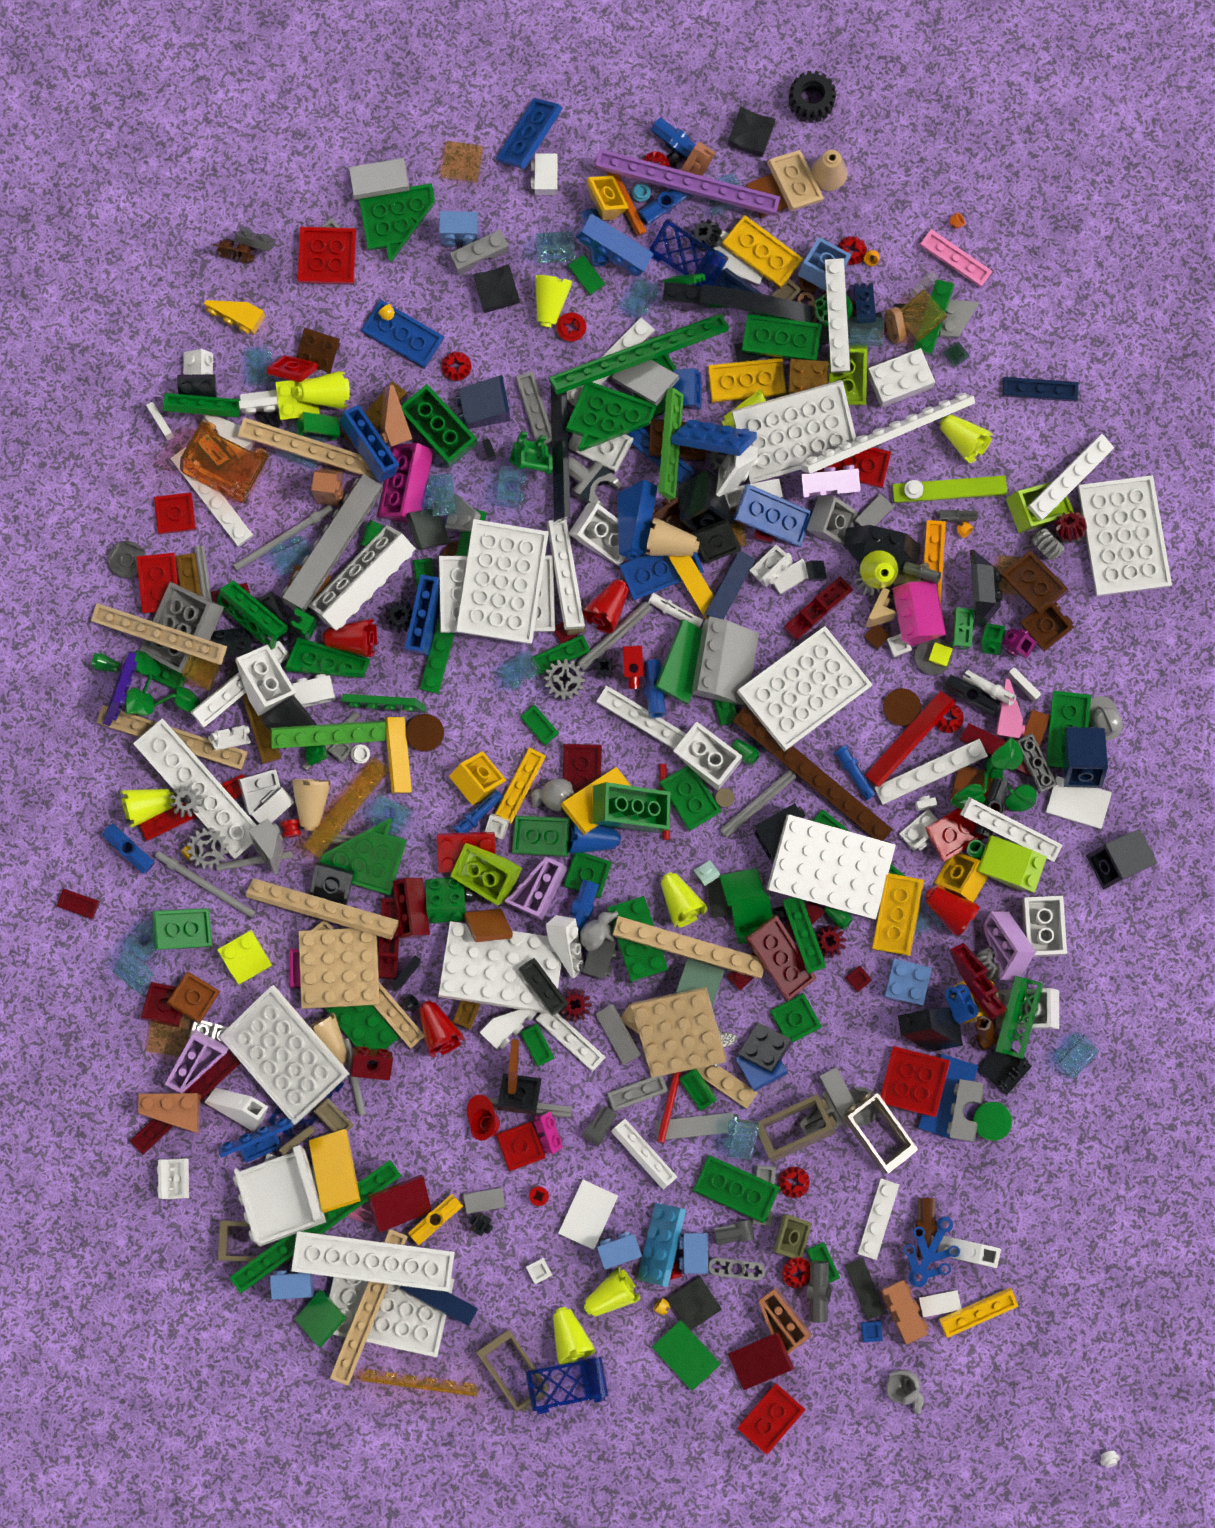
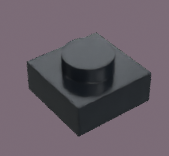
[805,560,827,581]

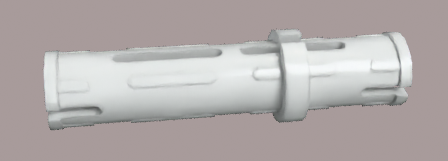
[648,593,703,628]
[962,670,1016,706]

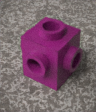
[1002,628,1037,658]

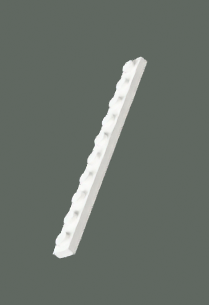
[800,393,976,474]

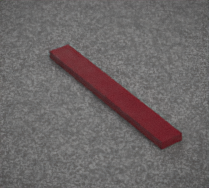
[130,1049,241,1155]

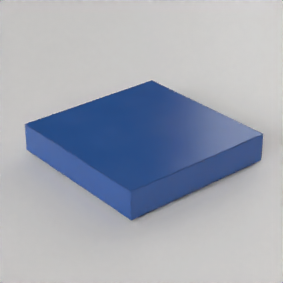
[735,1056,788,1092]

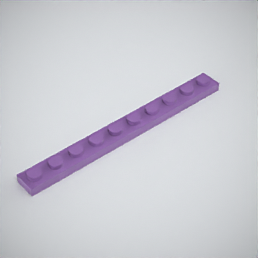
[595,149,780,216]

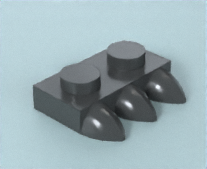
[234,228,276,252]

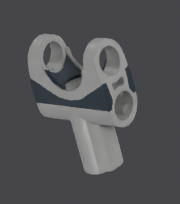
[569,457,622,508]

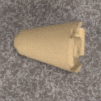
[811,150,848,191]
[646,518,700,556]
[292,779,331,831]
[308,1012,349,1066]

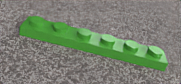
[658,387,684,500]
[271,720,386,749]

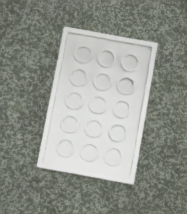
[732,380,858,484]
[1077,475,1172,597]
[456,519,549,645]
[439,556,555,633]
[737,626,872,752]
[767,814,896,919]
[438,921,562,1014]
[219,985,350,1125]
[329,1277,455,1357]

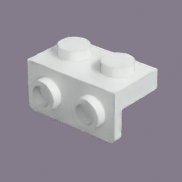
[183,349,214,374]
[239,390,279,415]
[749,545,793,587]
[157,1159,189,1199]

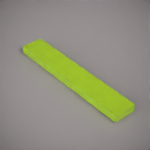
[892,475,1007,504]

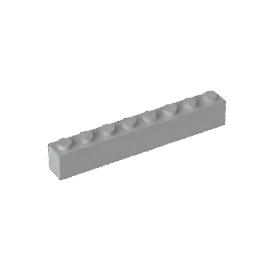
[282,474,383,612]

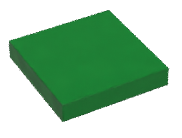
[563,853,612,899]
[719,868,766,906]
[770,993,822,1044]
[295,1290,346,1347]

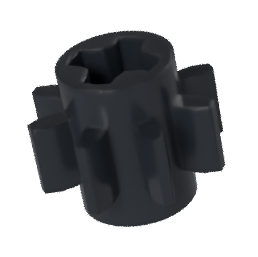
[592,655,616,680]
[469,1212,493,1237]

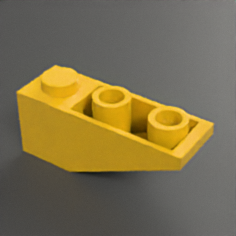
[204,300,266,335]

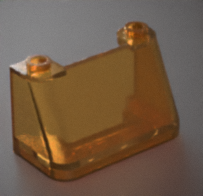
[180,421,270,504]

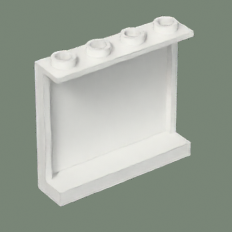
[233,1145,326,1246]

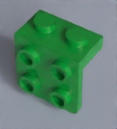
[425,877,466,924]
[731,893,772,944]

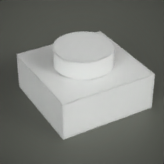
[887,634,912,658]
[915,796,937,811]
[485,814,510,839]
[526,1258,552,1284]

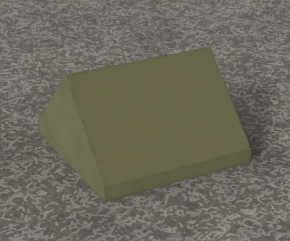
[772,1214,812,1258]

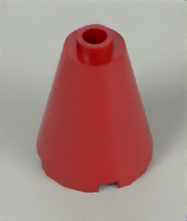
[582,579,629,633]
[323,619,377,657]
[924,886,980,937]
[419,1001,465,1057]

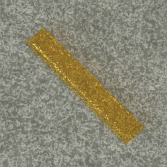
[303,757,390,859]
[360,1369,479,1397]

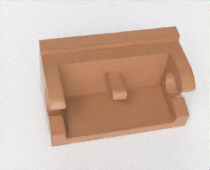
[681,141,716,176]

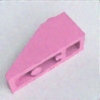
[995,679,1025,741]

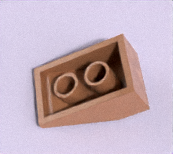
[379,385,412,447]

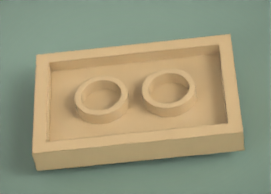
[767,150,824,212]

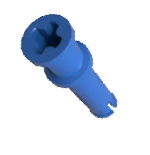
[833,744,876,801]
[452,789,503,833]

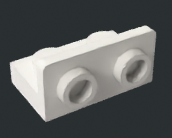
[899,809,938,851]

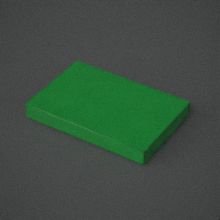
[658,765,722,832]
[512,816,572,857]
[151,908,212,950]
[652,1320,722,1391]

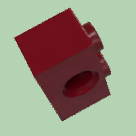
[350,1046,393,1081]

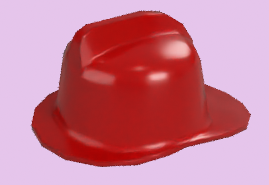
[467,1094,500,1141]

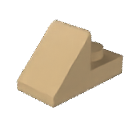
[865,588,896,628]

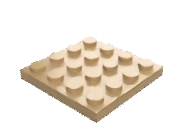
[299,928,380,1009]
[631,987,727,1078]

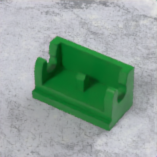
[297,412,340,441]
[950,607,974,650]
[291,608,318,640]

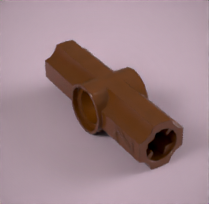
[915,1198,937,1258]

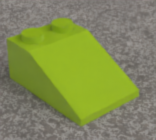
[829,345,867,405]
[1005,482,1074,533]
[977,835,1047,893]
[450,843,522,906]

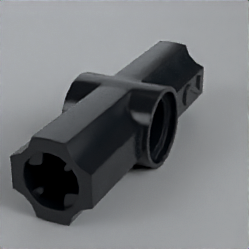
[943,674,1001,717]
[974,778,1010,838]

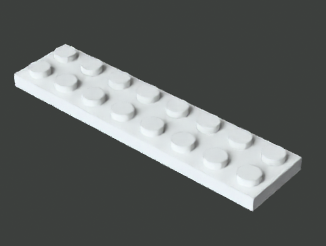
[133,718,257,859]
[292,1231,455,1292]

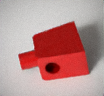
[622,646,643,689]

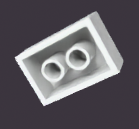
[867,348,935,408]
[1021,896,1067,957]

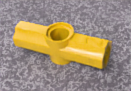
[408,1194,463,1246]

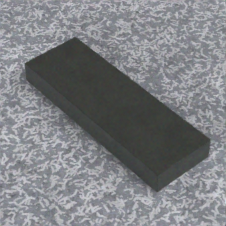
[518,958,568,1016]
[845,1257,886,1320]

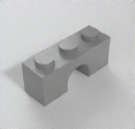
[450,229,509,276]
[947,1079,985,1143]

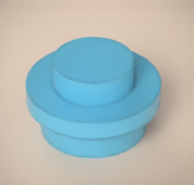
[632,183,651,202]

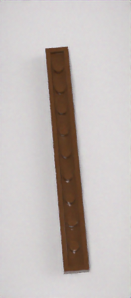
[733,706,893,841]

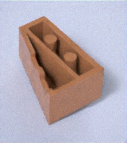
[311,468,344,507]
[879,1280,929,1345]
[759,1287,812,1354]

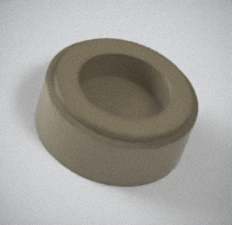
[715,788,735,808]

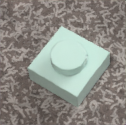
[694,860,720,886]

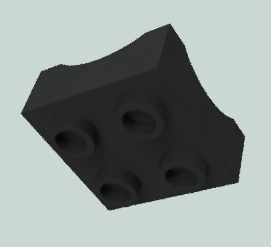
[728,107,775,157]
[473,264,520,313]
[262,695,316,749]

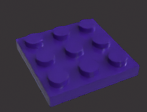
[103,651,138,726]

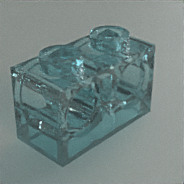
[536,231,575,263]
[426,473,456,516]

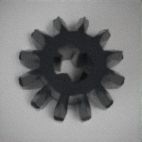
[690,219,723,252]
[383,600,413,633]

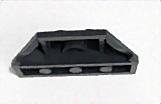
[843,525,920,573]
[970,550,1003,628]

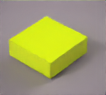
[928,642,953,667]

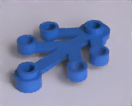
[904,1216,960,1287]

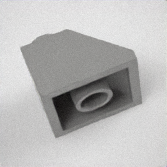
[806,495,858,546]
[249,818,284,875]

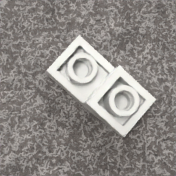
[252,787,295,824]
[189,1020,228,1046]

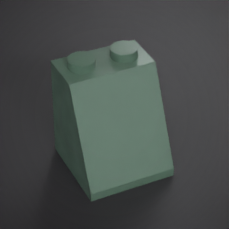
[676,958,724,1007]

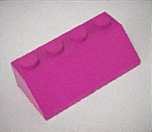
[378,443,433,523]

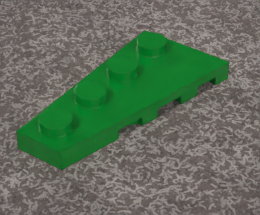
[285,637,370,678]
[342,694,426,713]

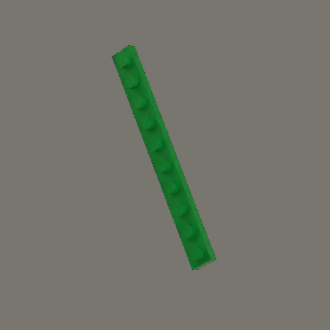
[549,313,729,395]
[420,509,487,694]
[229,1160,402,1294]

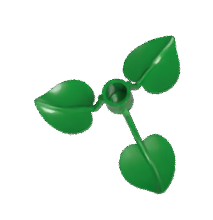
[125,651,200,716]
[950,737,1037,812]

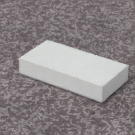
[146,402,173,441]
[773,559,808,595]
[1007,668,1041,702]
[919,1290,961,1317]

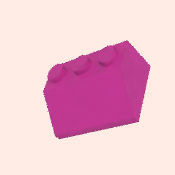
[892,581,946,646]

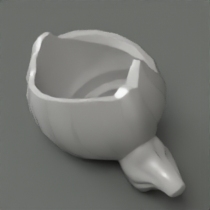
[531,778,574,812]
[580,911,619,951]
[887,1369,924,1415]

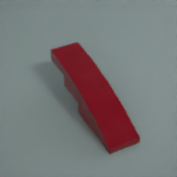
[783,576,853,642]
[960,723,1038,777]
[378,898,400,980]
[950,943,1007,1020]

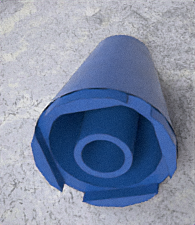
[569,821,621,854]

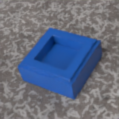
[861,1321,883,1343]

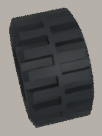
[788,71,836,123]

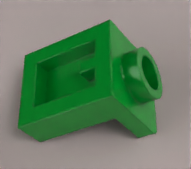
[982,623,1005,655]
[303,745,328,766]

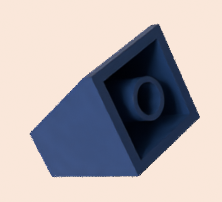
[456,375,511,429]
[1064,726,1108,788]

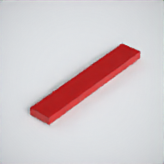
[864,691,955,787]
[139,774,244,841]

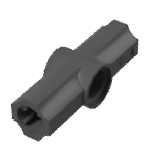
[807,1261,831,1323]

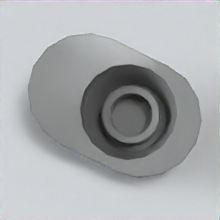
[1089,696,1123,741]

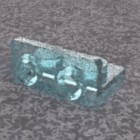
[620,276,660,319]
[245,344,273,386]
[270,535,312,575]
[496,650,541,690]
[1051,1032,1099,1079]
[724,1114,759,1160]

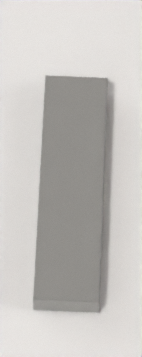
[515,371,552,445]
[655,1113,735,1140]

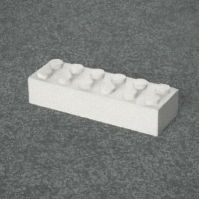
[308,525,416,631]

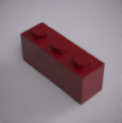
[393,878,430,939]

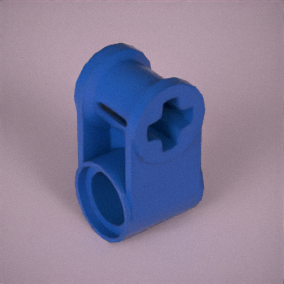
[945,984,978,1024]

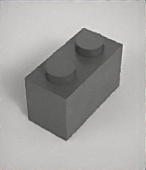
[582,939,619,981]

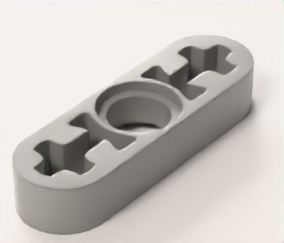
[708,1258,765,1280]

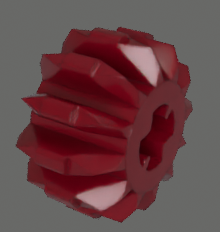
[1054,511,1087,543]
[815,925,847,958]
[561,988,592,1022]

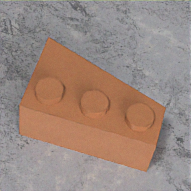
[138,1093,200,1134]

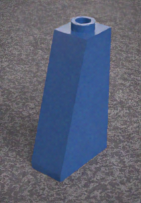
[618,480,657,560]

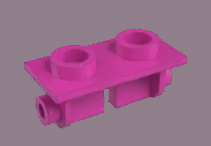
[534,1111,563,1154]

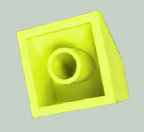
[275,378,320,420]
[217,930,273,985]

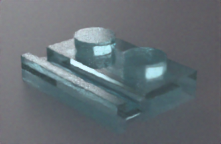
[847,316,885,346]

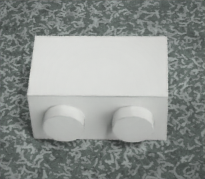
[531,153,558,195]
[292,674,336,708]

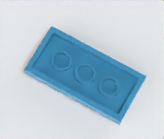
[637,1203,686,1287]

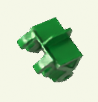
[509,431,553,475]

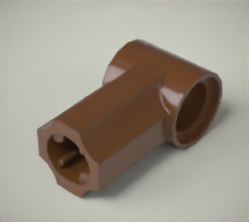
[975,1016,999,1051]

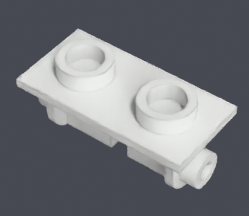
[208,725,251,750]

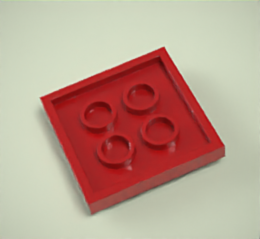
[298,227,356,285]
[880,1046,951,1118]

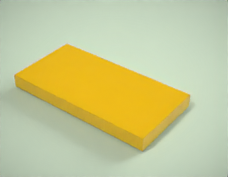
[721,215,804,289]
[708,358,786,403]
[560,767,631,835]
[872,873,925,956]
[309,1129,361,1213]

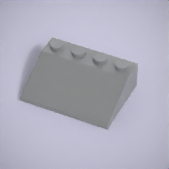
[140,582,224,677]
[692,616,759,706]

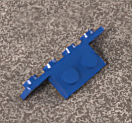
[219,1118,293,1163]

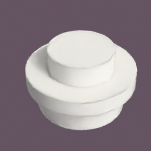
[904,480,923,499]
[351,744,370,763]
[1100,1451,1120,1468]

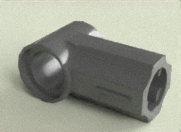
[581,1106,618,1147]
[714,1220,755,1245]

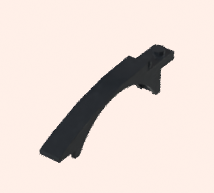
[663,282,814,323]

